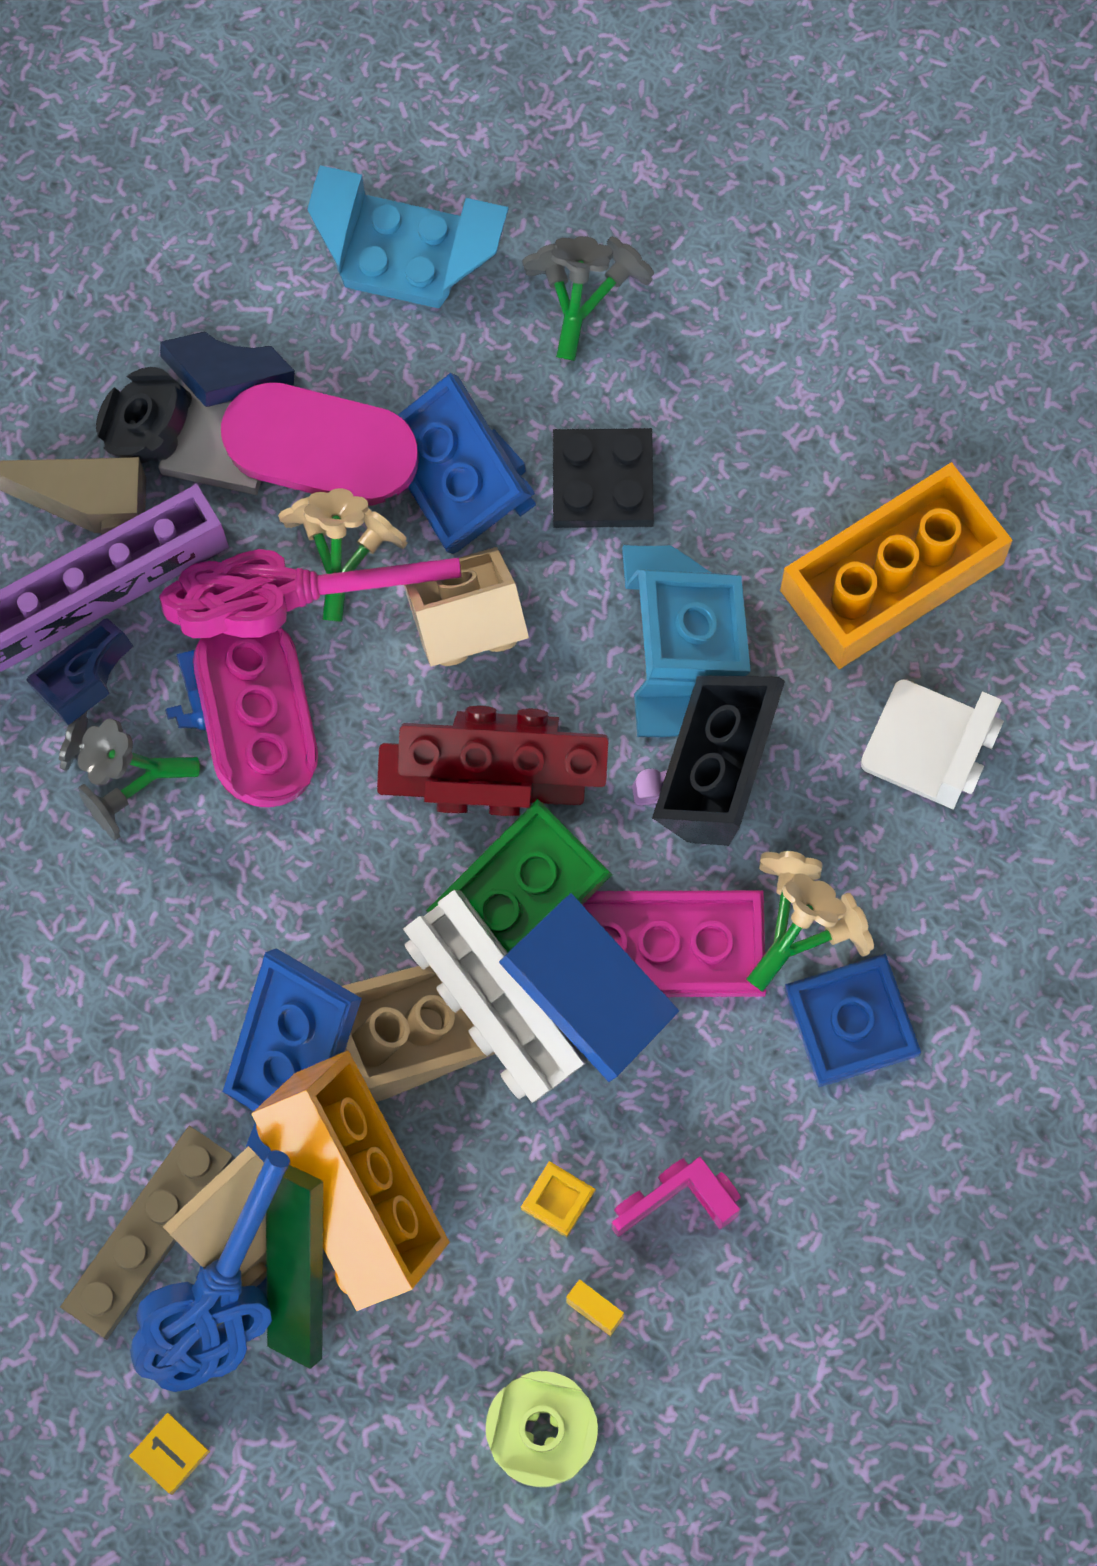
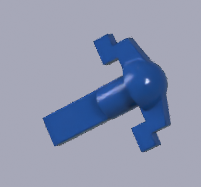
[165,650,206,731]

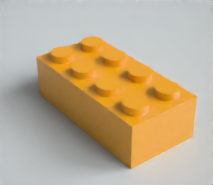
[780,462,1013,670]
[251,1050,450,1311]

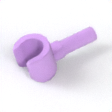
[632,769,667,806]

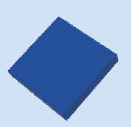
[784,953,921,1087]

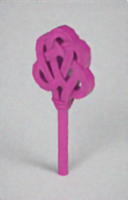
[159,549,462,638]

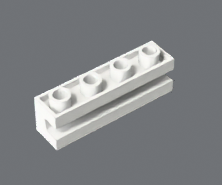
[403,890,588,1103]

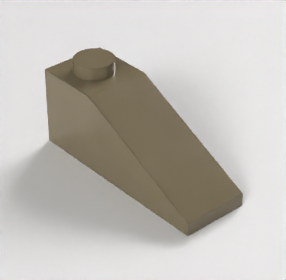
[0,457,146,535]

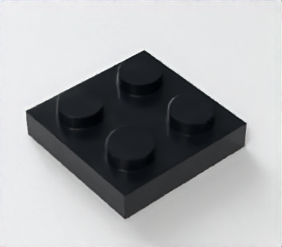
[553,428,654,528]

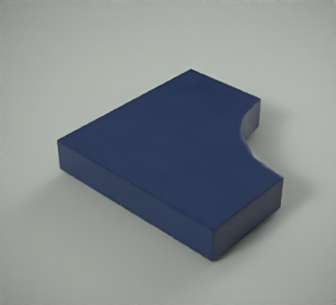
[160,331,295,407]
[26,618,134,725]

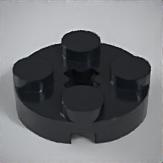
[96,367,192,464]

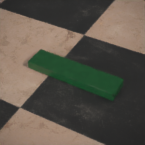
[266,1165,323,1369]

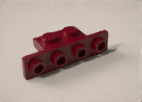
[398,705,609,787]
[377,743,585,816]

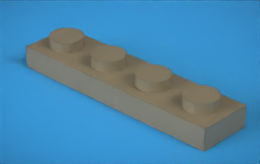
[60,1125,235,1340]

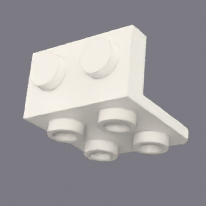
[861,680,1004,810]

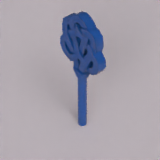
[130,1150,290,1392]

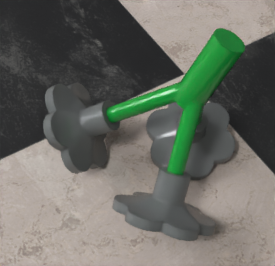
[522,236,654,361]
[59,711,200,841]

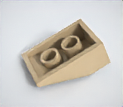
[342,965,495,1102]
[163,1146,267,1286]

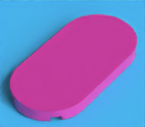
[221,383,418,506]
[193,627,318,807]

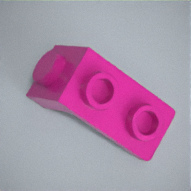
[612,1157,741,1237]

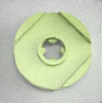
[486,1371,598,1487]

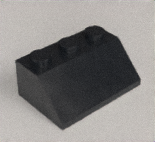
[652,676,785,846]

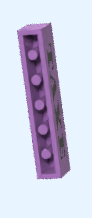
[0,484,229,672]

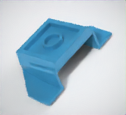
[307,165,509,309]
[622,545,751,737]

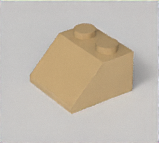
[404,547,529,667]

